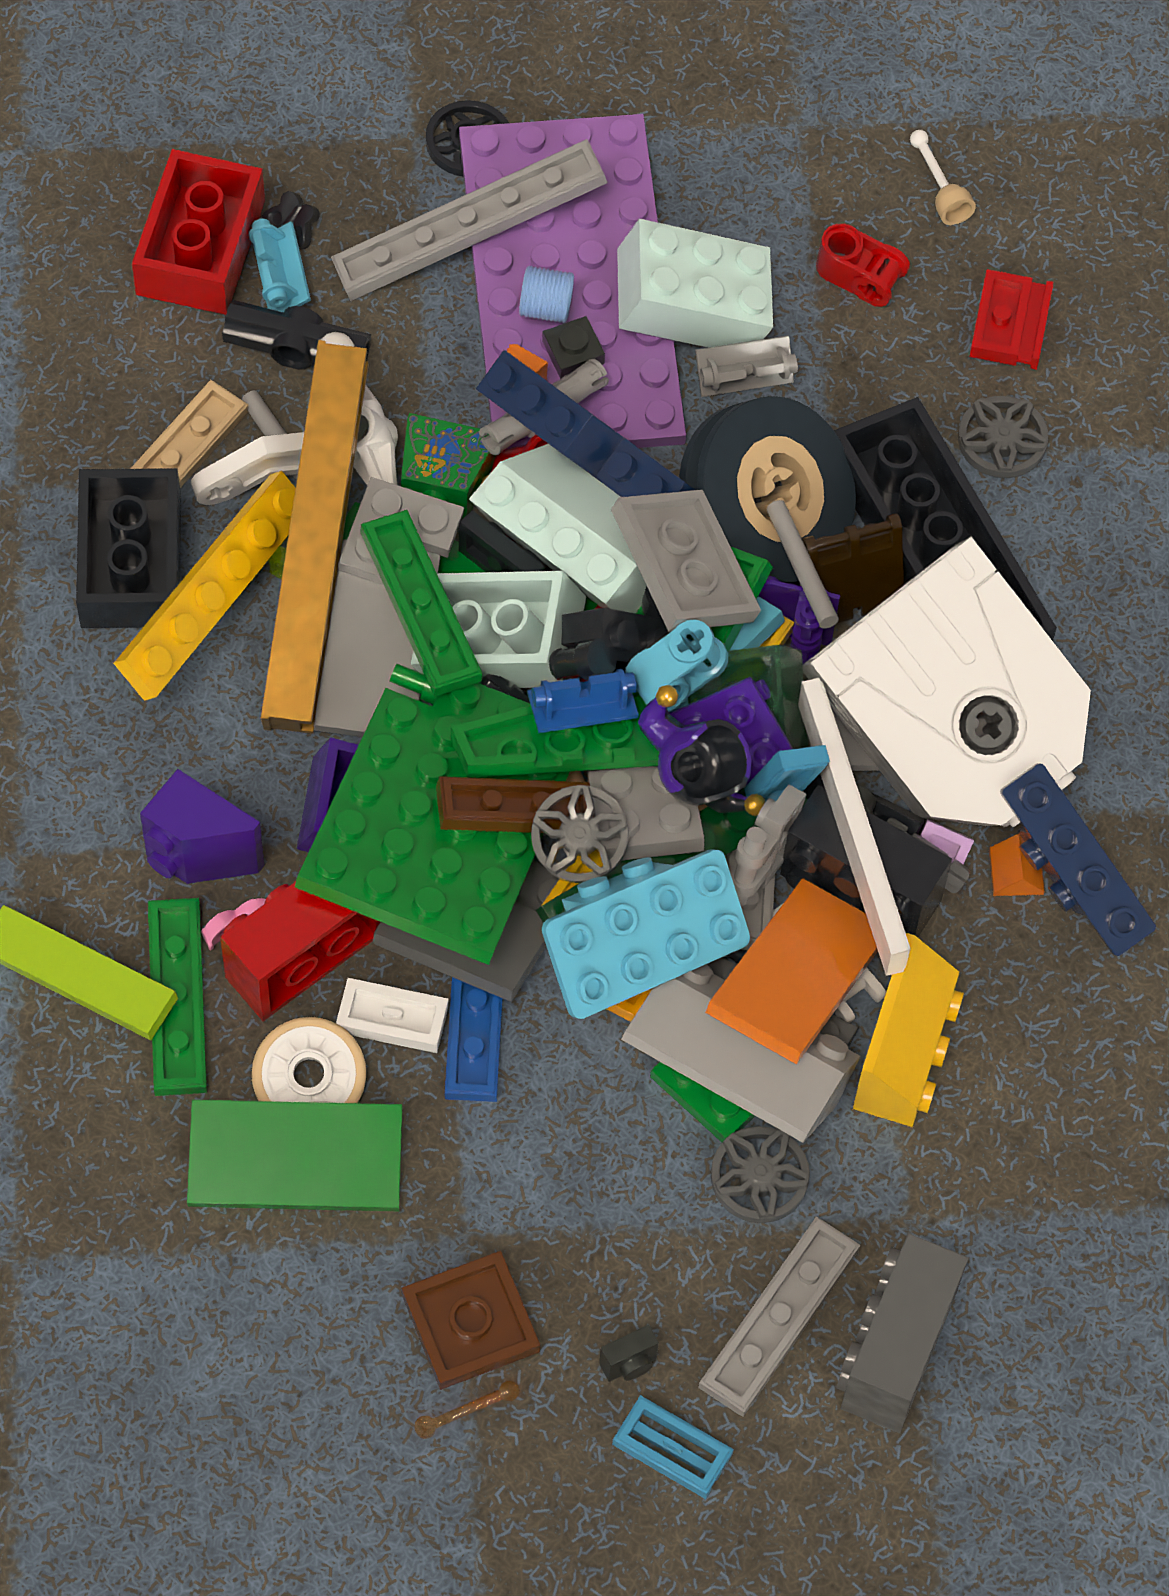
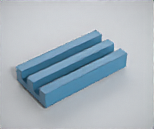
[612,1395,734,1499]

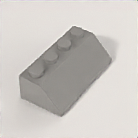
[621,964,861,1143]

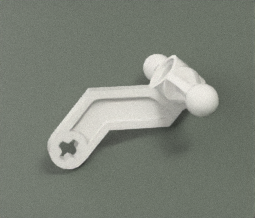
[191,332,398,505]

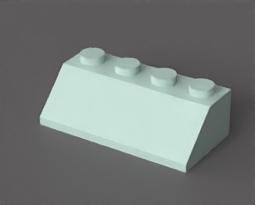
[469,444,647,613]

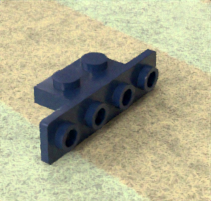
[1000,763,1156,956]

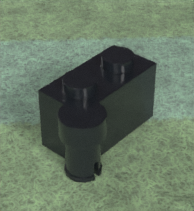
[549,608,670,680]

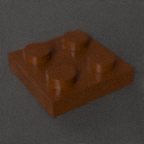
[401,1250,541,1390]

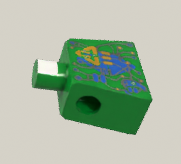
[401,413,496,518]

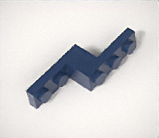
[476,350,695,497]

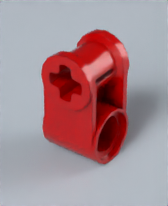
[816,224,910,307]

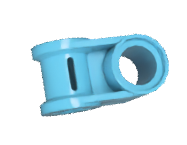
[625,620,728,712]

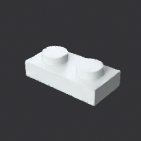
[336,978,449,1053]

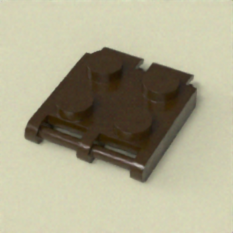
[802,513,904,624]

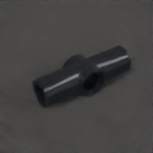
[222,300,371,370]

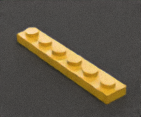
[113,470,296,701]

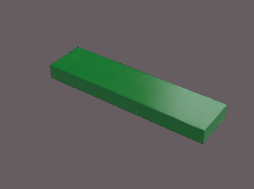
[360,510,482,697]
[148,898,207,1096]

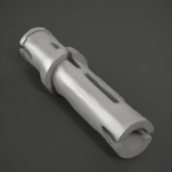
[479,359,609,455]

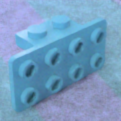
[542,849,750,1019]

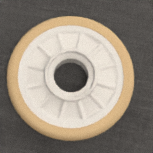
[252,1017,366,1103]

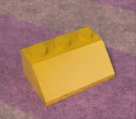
[853,933,964,1127]

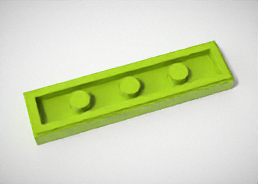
[0,905,178,1041]

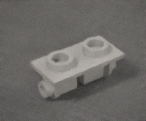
[695,335,798,397]

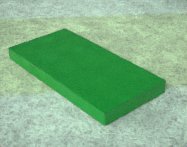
[187,1100,402,1212]

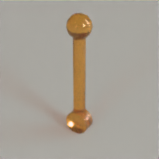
[414,1380,520,1439]

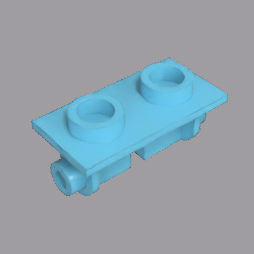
[249,219,311,312]

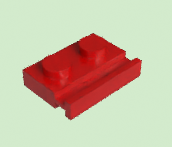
[969,269,1054,370]

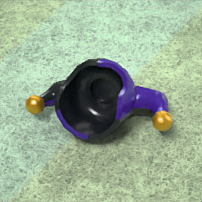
[638,685,765,816]

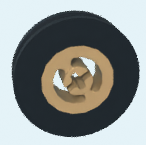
[679,396,856,583]

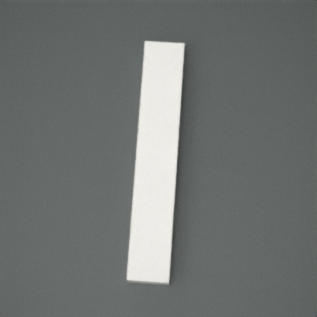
[798,678,910,976]

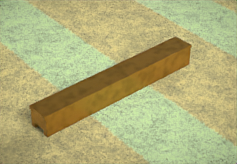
[261,340,369,734]

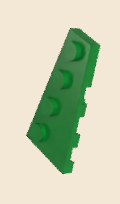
[450,690,659,778]

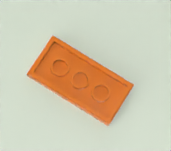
[705,878,878,1065]

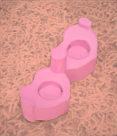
[201,898,266,951]

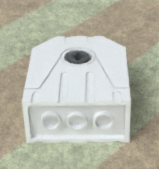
[799,537,1091,827]

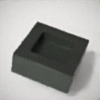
[542,316,605,379]
[599,1325,659,1382]

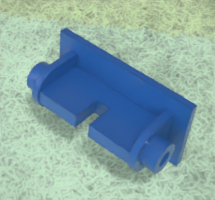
[527,669,639,733]

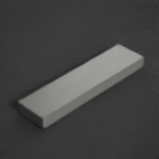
[698,1217,860,1417]

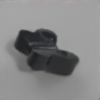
[262,191,320,250]

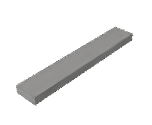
[331,139,607,301]

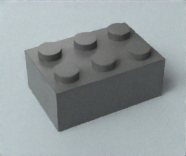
[836,1233,969,1433]

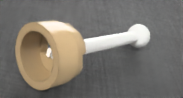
[910,130,976,225]

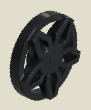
[426,100,509,177]

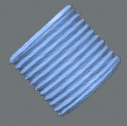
[519,265,574,324]

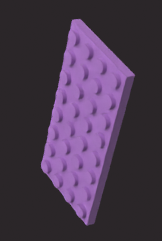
[459,114,686,450]

